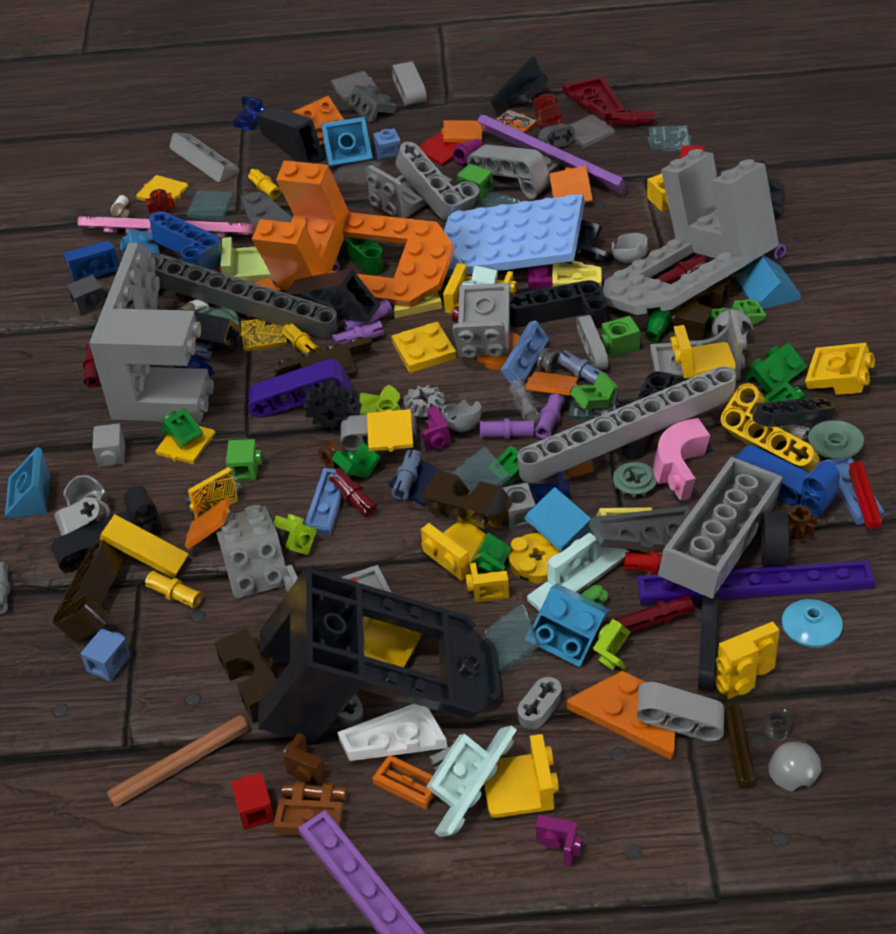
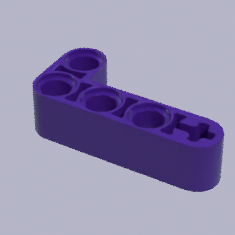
[248,359,353,418]

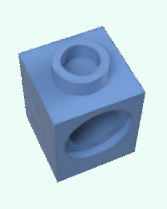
[80,628,131,682]

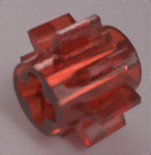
[145,189,175,214]

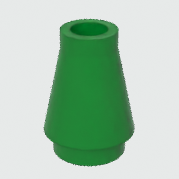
[645,307,673,342]

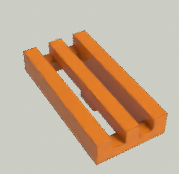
[372,756,437,810]

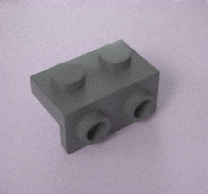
[348,85,397,122]

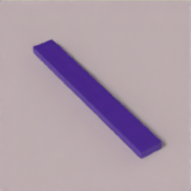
[637,560,875,605]

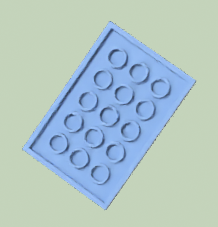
[444,194,585,278]

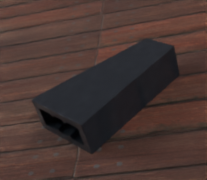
[256,106,324,163]
[286,269,381,322]

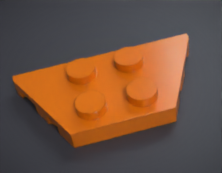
[567,671,675,760]

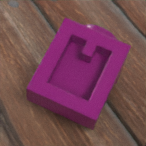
[528,264,553,289]
[422,406,451,452]
[536,815,583,867]

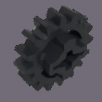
[303,381,362,431]

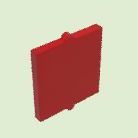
[418,132,458,166]

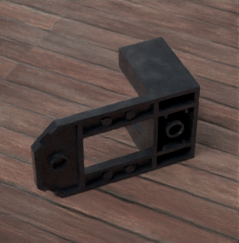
[258,567,501,744]

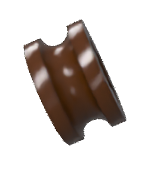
[318,442,341,469]

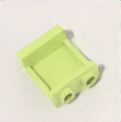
[221,237,274,283]

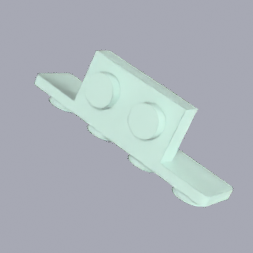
[527,532,629,612]
[426,725,517,837]

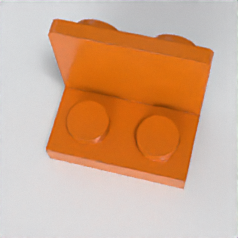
[293,96,344,146]

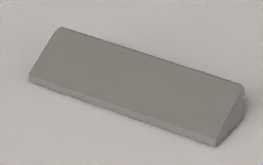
[170,133,241,182]

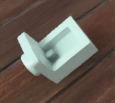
[462,266,498,285]

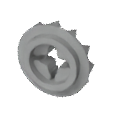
[404,384,445,417]

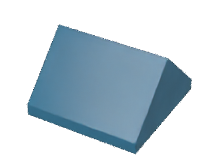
[321,117,373,167]
[736,255,802,309]
[5,447,50,518]
[525,487,594,551]

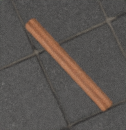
[107,715,249,807]

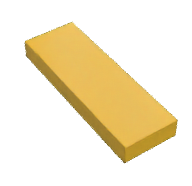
[100,514,189,579]

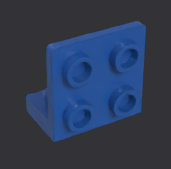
[64,241,119,282]

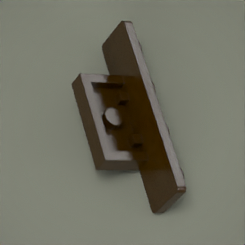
[274,337,372,377]

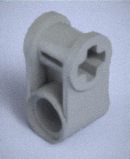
[54,497,111,536]

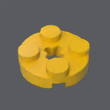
[509,533,562,583]

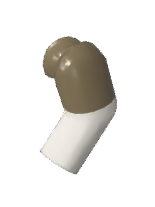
[111,195,130,218]
[179,299,209,312]

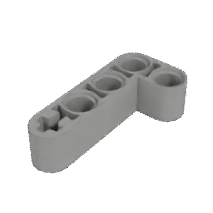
[396,142,479,220]
[467,145,551,199]

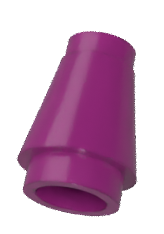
[452,139,483,164]

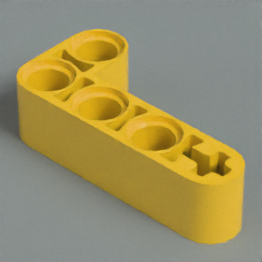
[721,383,820,473]

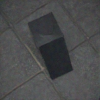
[180,309,242,352]

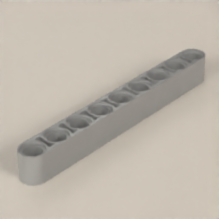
[517,366,736,483]

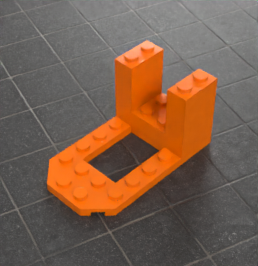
[252,160,455,307]

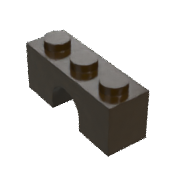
[671,277,729,341]
[421,470,513,530]
[214,628,276,724]

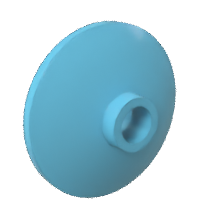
[782,599,843,648]

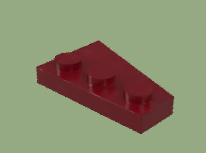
[562,76,625,121]

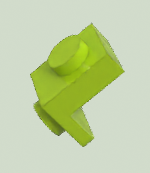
[273,514,317,555]
[593,619,631,671]

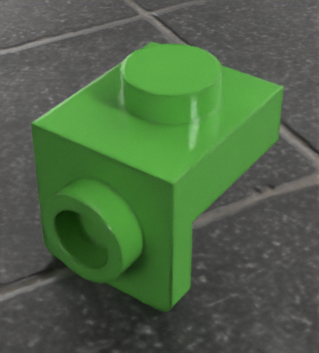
[571,373,618,410]

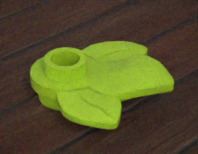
[360,385,400,415]

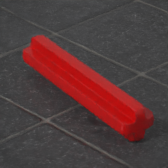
[848,461,882,530]

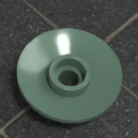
[808,421,864,459]

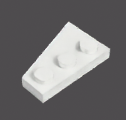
[338,704,448,761]

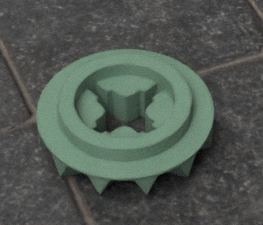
[613,462,657,498]

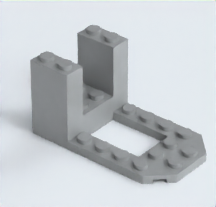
[603,149,779,315]
[89,243,214,423]

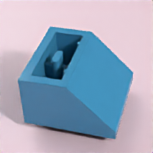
[526,583,610,667]

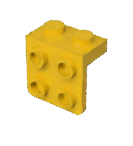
[670,325,736,378]
[421,521,486,581]
[484,734,559,818]

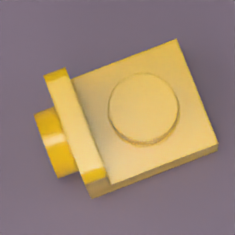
[465,563,509,603]

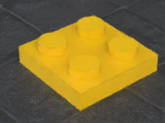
[391,321,457,373]

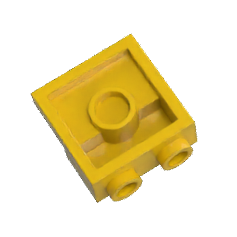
[805,343,875,395]
[714,621,780,699]

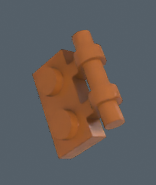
[273,782,347,835]

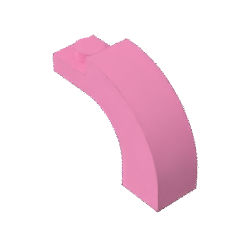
[653,418,710,501]

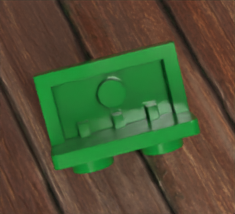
[744,342,808,394]

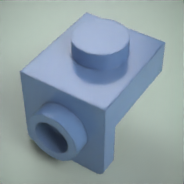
[373,128,400,160]

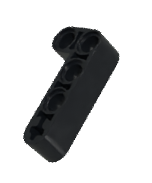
[510,280,607,329]
[622,371,690,460]
[51,486,162,572]

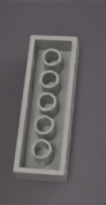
[658,457,783,599]

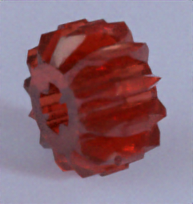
[533,93,563,130]

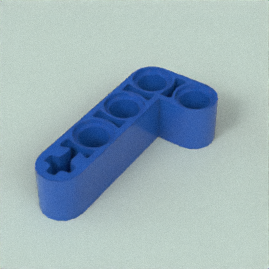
[149,212,221,270]
[735,445,840,517]

